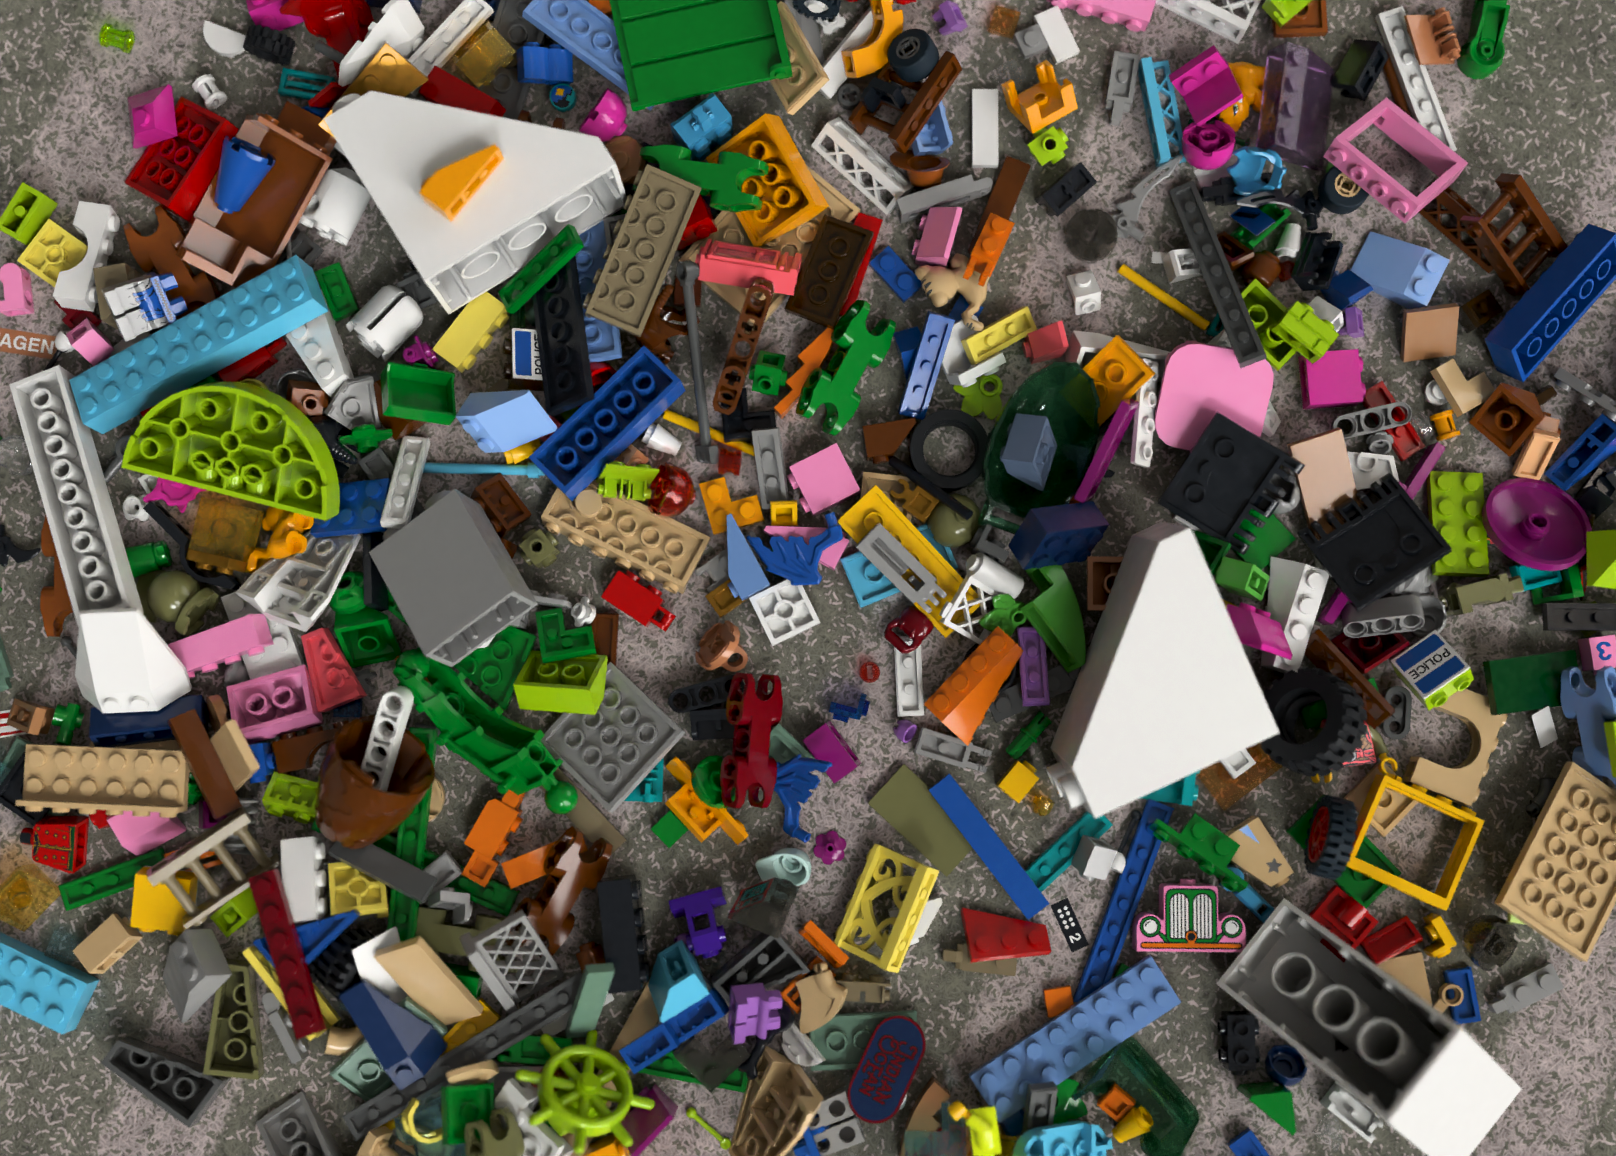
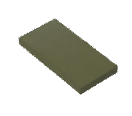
[868,764,973,877]

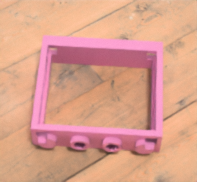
[1323,98,1468,223]

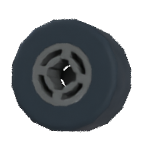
[887,28,939,82]

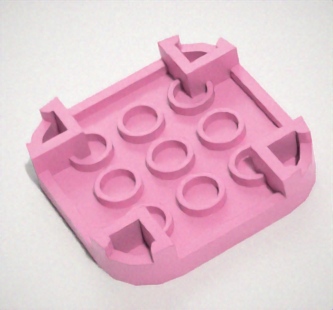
[1154,340,1274,451]

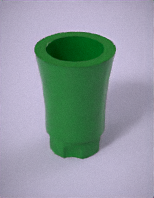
[125,540,172,578]

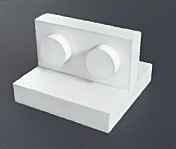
[516,1107,573,1156]

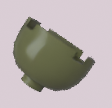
[927,494,982,548]

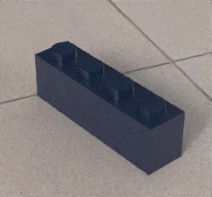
[89,694,208,747]

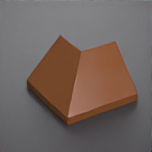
[1469,383,1544,457]

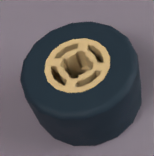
[1318,166,1369,215]

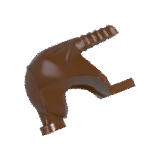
[634,284,700,365]

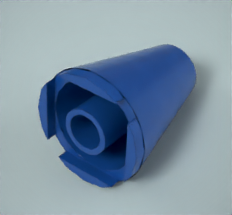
[214,136,276,214]

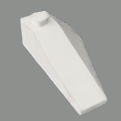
[1065,330,1170,385]

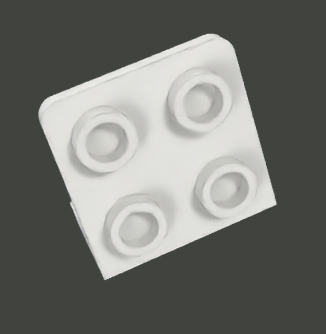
[941,315,1006,388]

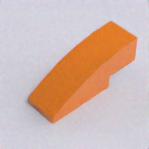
[501,836,588,889]

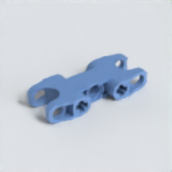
[1560,666,1616,787]

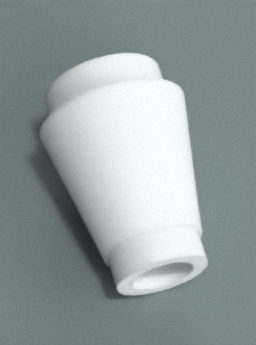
[1274,223,1301,265]
[641,424,683,456]

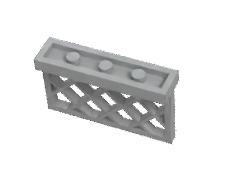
[459,910,564,1015]

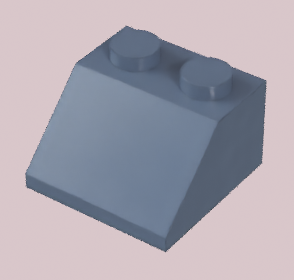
[1000,413,1057,491]

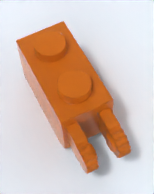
[963,213,1015,287]
[463,789,526,860]

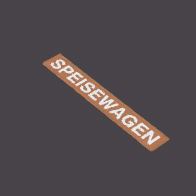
[0,328,57,359]

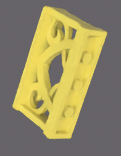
[834,843,939,973]

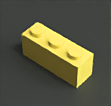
[432,292,509,373]

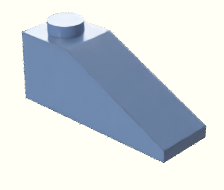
[726,514,770,601]

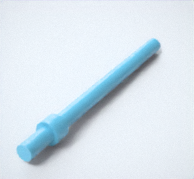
[423,462,546,478]

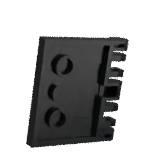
[1158,411,1305,555]
[1297,473,1452,612]

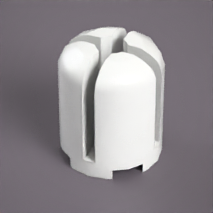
[346,285,423,362]

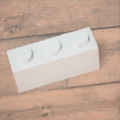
[280,836,328,924]

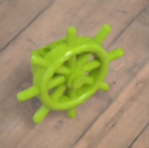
[515,1029,655,1154]

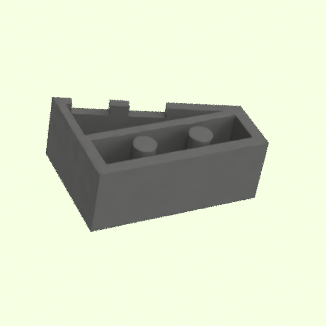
[711,923,810,1003]

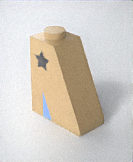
[1224,816,1294,888]

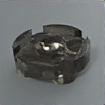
[1065,209,1118,264]

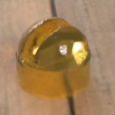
[1031,794,1055,816]

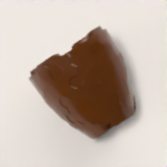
[315,718,435,849]

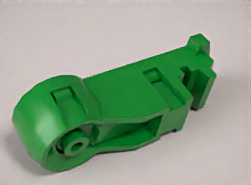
[1457,0,1510,79]

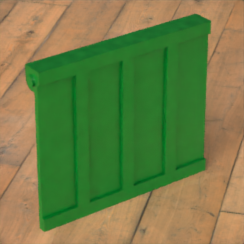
[609,0,793,112]

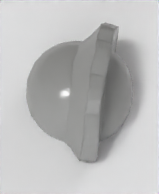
[223,657,249,688]

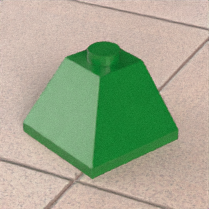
[334,606,402,668]

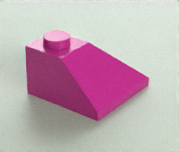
[127,84,177,149]

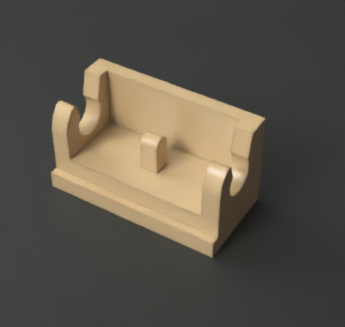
[73,913,143,974]

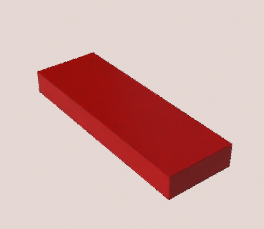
[1362,381,1426,462]

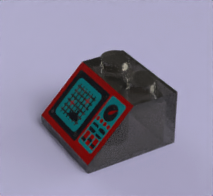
[728,877,800,939]

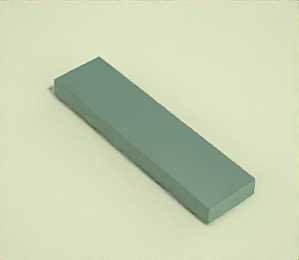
[565,963,615,1038]

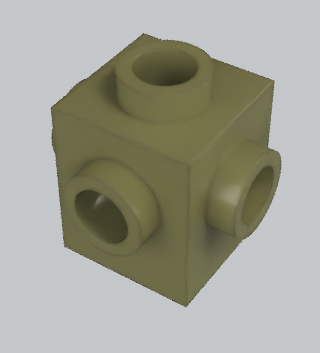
[519,529,560,569]

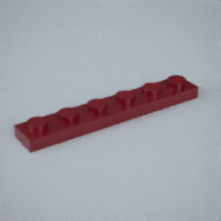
[248,869,326,1040]

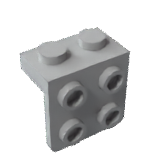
[510,590,573,630]

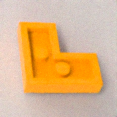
[699,477,764,535]

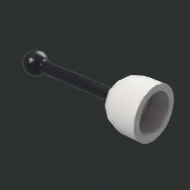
[43,330,75,371]
[1110,810,1142,874]

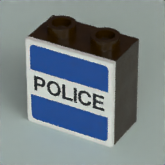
[503,328,544,391]

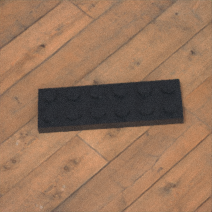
[532,255,595,416]

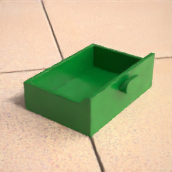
[381,362,456,426]

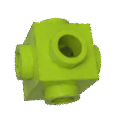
[1026,125,1069,167]

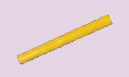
[1118,264,1210,331]
[663,409,755,457]

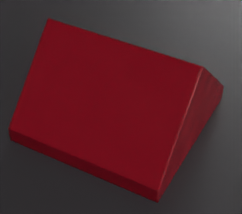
[1331,632,1410,674]

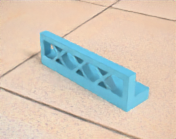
[1137,57,1187,167]

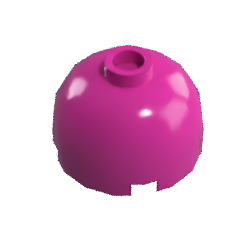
[579,88,628,142]
[1182,120,1236,170]

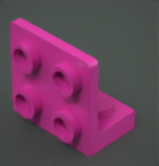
[1168,45,1243,126]

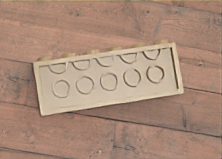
[541,480,711,594]
[15,744,190,818]

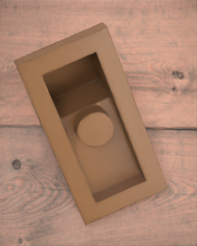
[6,698,55,735]

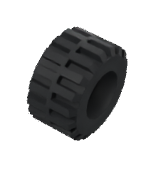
[316,928,375,1005]

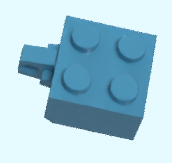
[670,93,734,161]

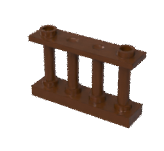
[848,51,962,154]
[1460,173,1568,296]

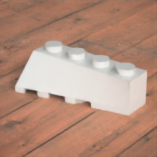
[1261,556,1329,673]

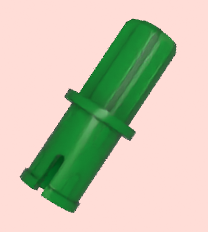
[1006,711,1052,760]

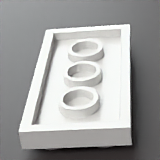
[221,592,305,680]

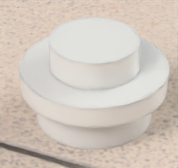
[1424,380,1448,406]

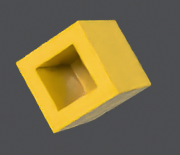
[996,760,1039,803]

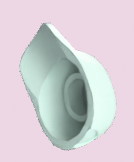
[755,848,811,886]

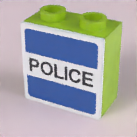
[1390,629,1474,711]

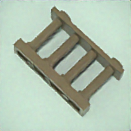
[147,807,281,930]

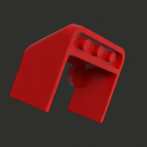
[279,0,374,108]

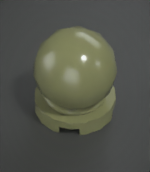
[147,570,219,637]

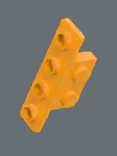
[665,756,749,845]

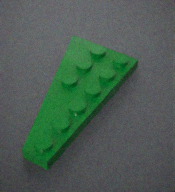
[388,589,537,711]

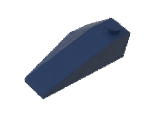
[339,979,448,1090]

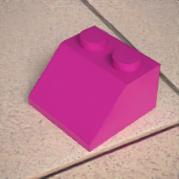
[1226,602,1292,660]

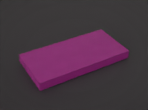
[1074,398,1139,503]

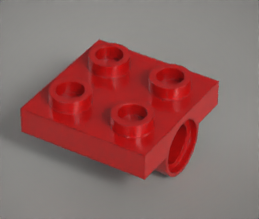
[1308,885,1379,963]

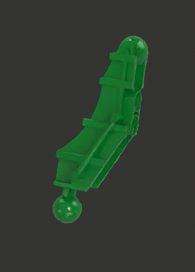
[393,647,578,814]

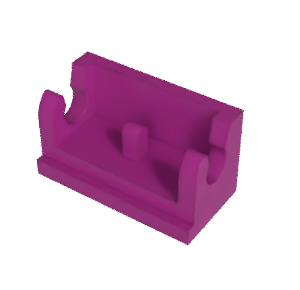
[802,720,861,784]

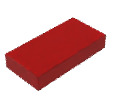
[1360,915,1423,966]

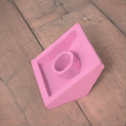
[107,811,186,856]

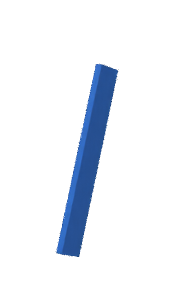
[1073,799,1174,1003]

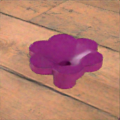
[814,831,847,865]

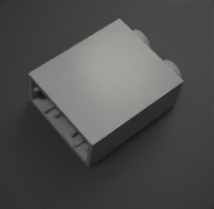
[369,489,538,667]

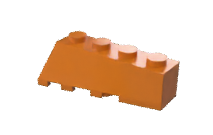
[924,626,1023,746]

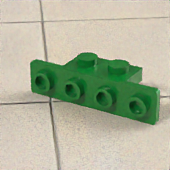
[1149,813,1248,892]

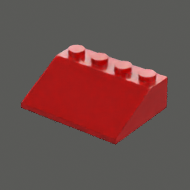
[124,97,239,222]

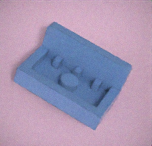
[908,100,953,156]

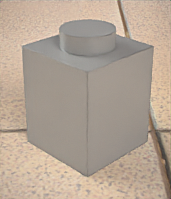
[1071,835,1117,881]

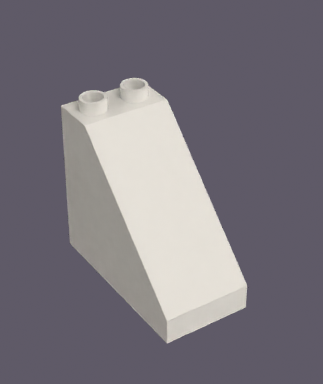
[323,91,627,315]
[1046,521,1279,818]
[1216,898,1521,1156]

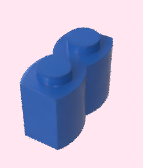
[516,42,573,86]

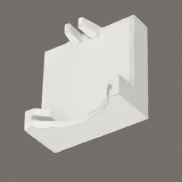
[749,579,820,647]

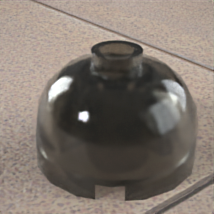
[1462,914,1519,971]

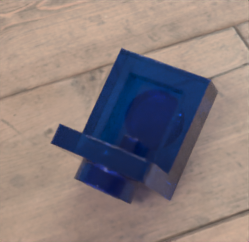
[829,693,870,723]

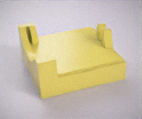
[17,219,88,288]
[328,862,389,918]

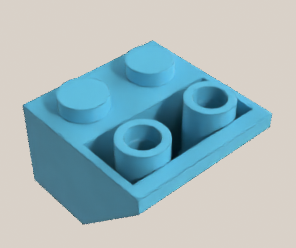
[648,940,710,1023]

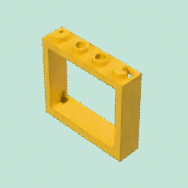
[1346,772,1485,911]

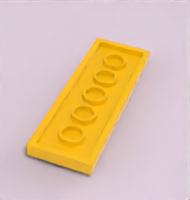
[837,485,980,638]

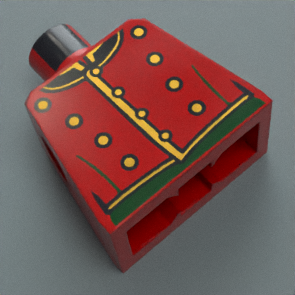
[20,816,89,874]

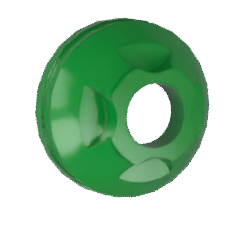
[329,571,366,614]

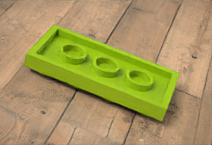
[1426,471,1489,577]

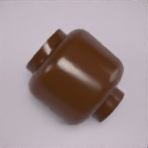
[1241,250,1281,289]

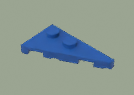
[253,909,361,968]

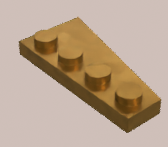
[318,42,429,137]

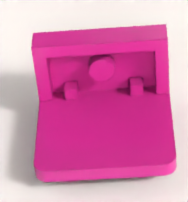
[246,0,304,31]

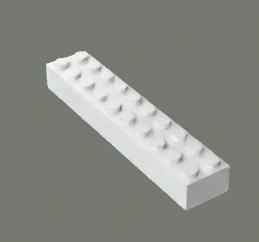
[9,365,144,627]

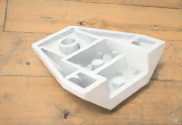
[236,530,361,632]
[75,608,192,713]

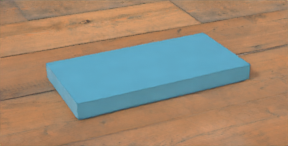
[840,523,958,608]

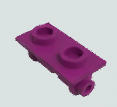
[403,336,439,370]

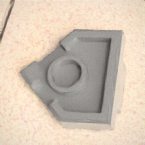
[324,375,381,431]

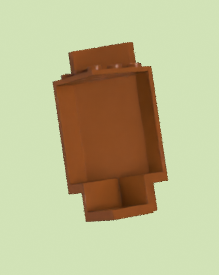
[176,101,337,288]

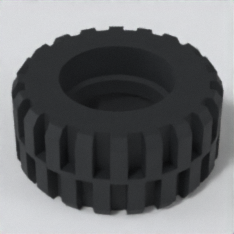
[1261,667,1367,777]

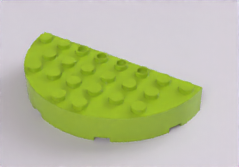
[121,381,340,521]

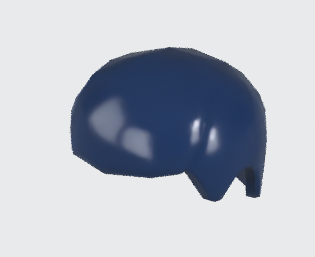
[1264,1045,1307,1087]

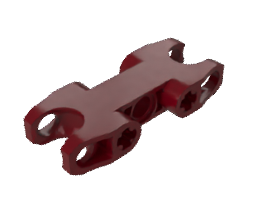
[720,672,783,808]

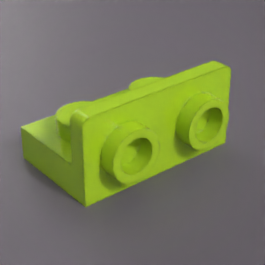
[262,771,318,824]

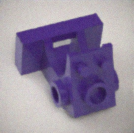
[669,886,727,958]

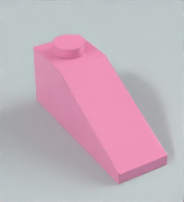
[764,526,849,571]

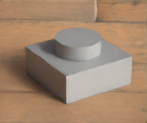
[1013,24,1049,60]

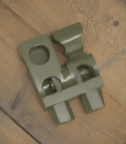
[1438,573,1524,616]

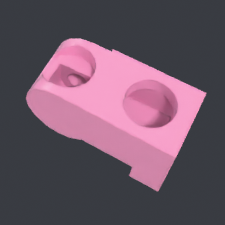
[0,263,34,317]

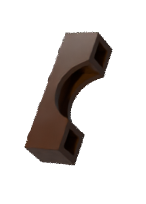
[272,715,376,774]

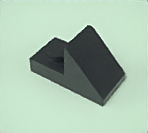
[1573,467,1616,519]

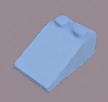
[1350,231,1450,309]
[455,390,558,453]

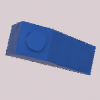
[1544,414,1616,491]

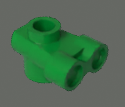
[51,703,84,745]

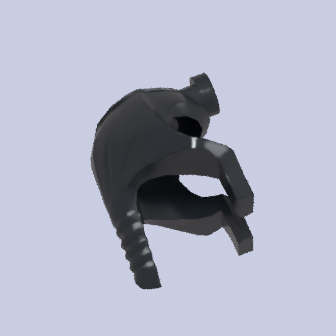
[308,415,359,479]

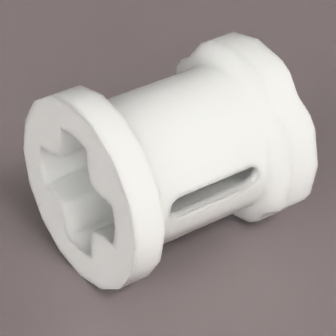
[192,74,227,110]

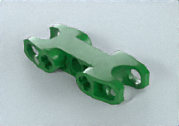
[633,144,769,212]
[796,300,896,436]

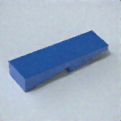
[619,987,729,1074]

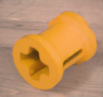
[1429,409,1461,442]

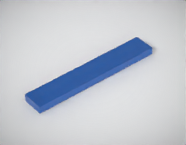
[928,774,1050,920]

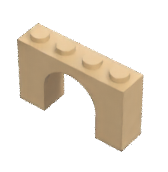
[1402,689,1508,806]

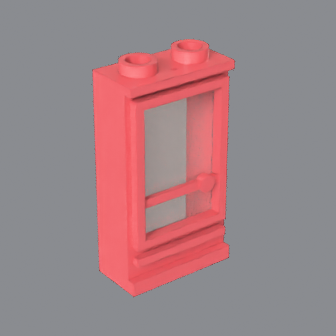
[695,239,802,295]

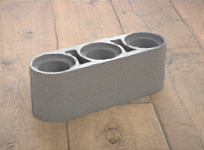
[1331,402,1412,439]
[1341,595,1425,638]

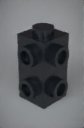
[1217,1011,1260,1075]

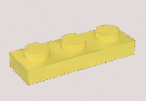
[961,306,1037,365]

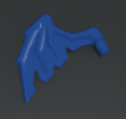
[746,512,843,585]
[774,754,832,843]

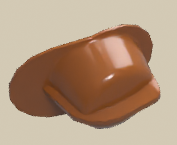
[890,150,950,189]

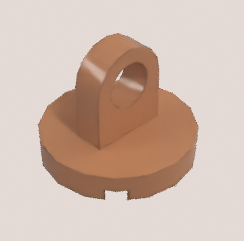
[695,620,748,672]

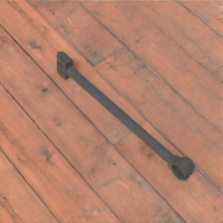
[676,260,719,465]

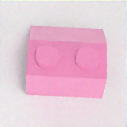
[911,207,963,268]

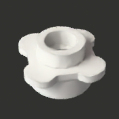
[815,13,846,35]
[123,494,149,521]
[571,596,596,628]

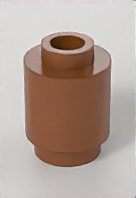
[575,941,605,973]

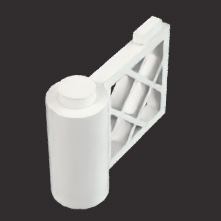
[939,552,1024,645]

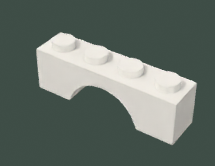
[53,201,120,312]

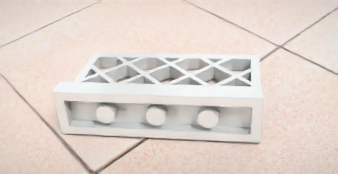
[1156,0,1261,44]

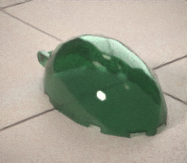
[978,362,1100,535]

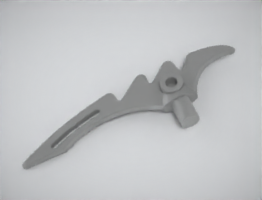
[1092,154,1183,254]

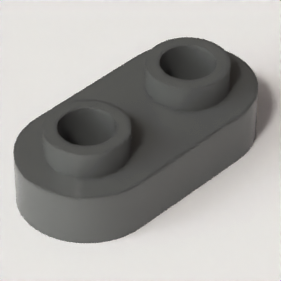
[1380,686,1412,740]

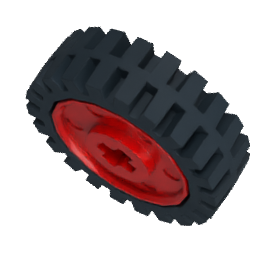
[1304,795,1357,880]

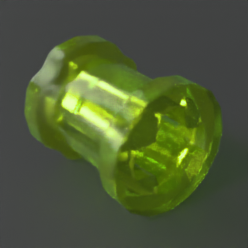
[99,23,135,54]

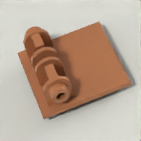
[1404,7,1461,65]

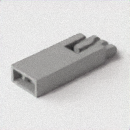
[895,174,993,224]
[855,523,947,614]

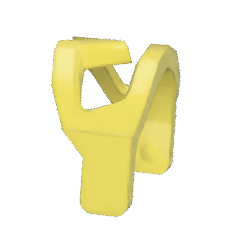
[401,1097,442,1144]

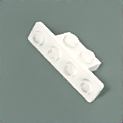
[1121,358,1159,468]

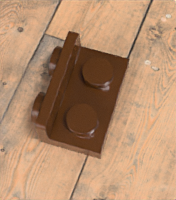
[470,473,532,538]

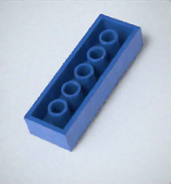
[1485,224,1616,382]
[528,346,686,501]

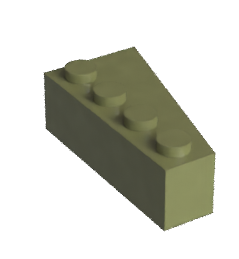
[203,958,264,1080]

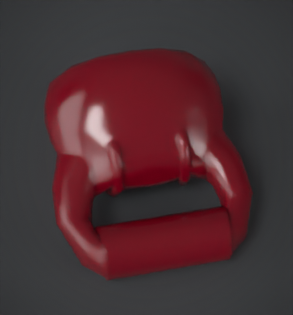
[884,606,934,654]

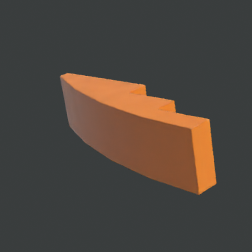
[774,322,838,419]

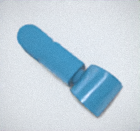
[1219,863,1275,923]

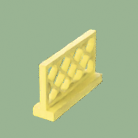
[242,945,341,1041]

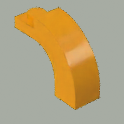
[841,0,903,78]

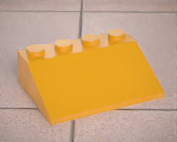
[706,113,829,248]

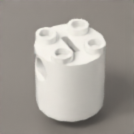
[299,167,371,246]

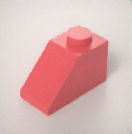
[1022,321,1069,364]

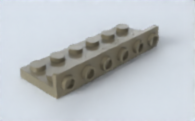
[582,164,702,337]

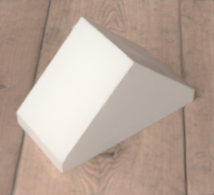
[1162,248,1202,284]

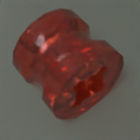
[718,448,742,476]

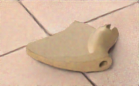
[796,961,847,1034]
[446,1060,499,1086]

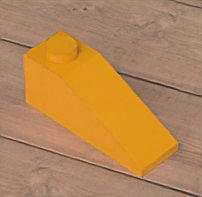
[419,144,504,222]

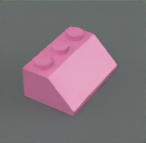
[226,665,323,745]

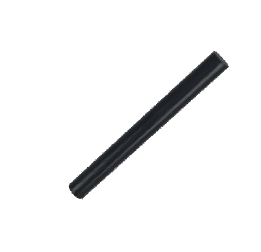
[889,456,973,520]

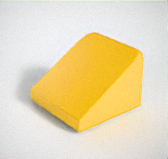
[770,500,798,526]

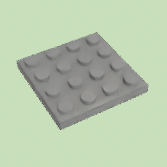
[540,662,686,813]

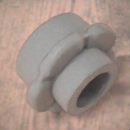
[1366,431,1394,455]

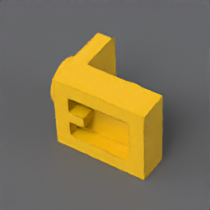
[1423,913,1457,958]

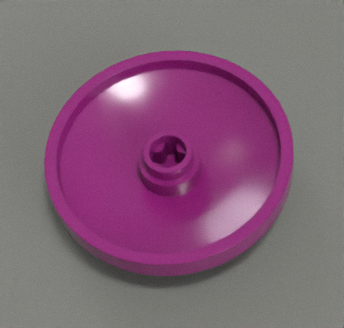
[1482,478,1592,571]

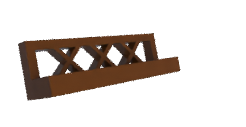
[1418,175,1515,273]
[1304,629,1395,729]

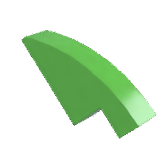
[1020,565,1085,673]

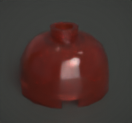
[648,462,696,517]

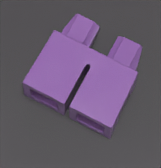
[728,983,783,1044]

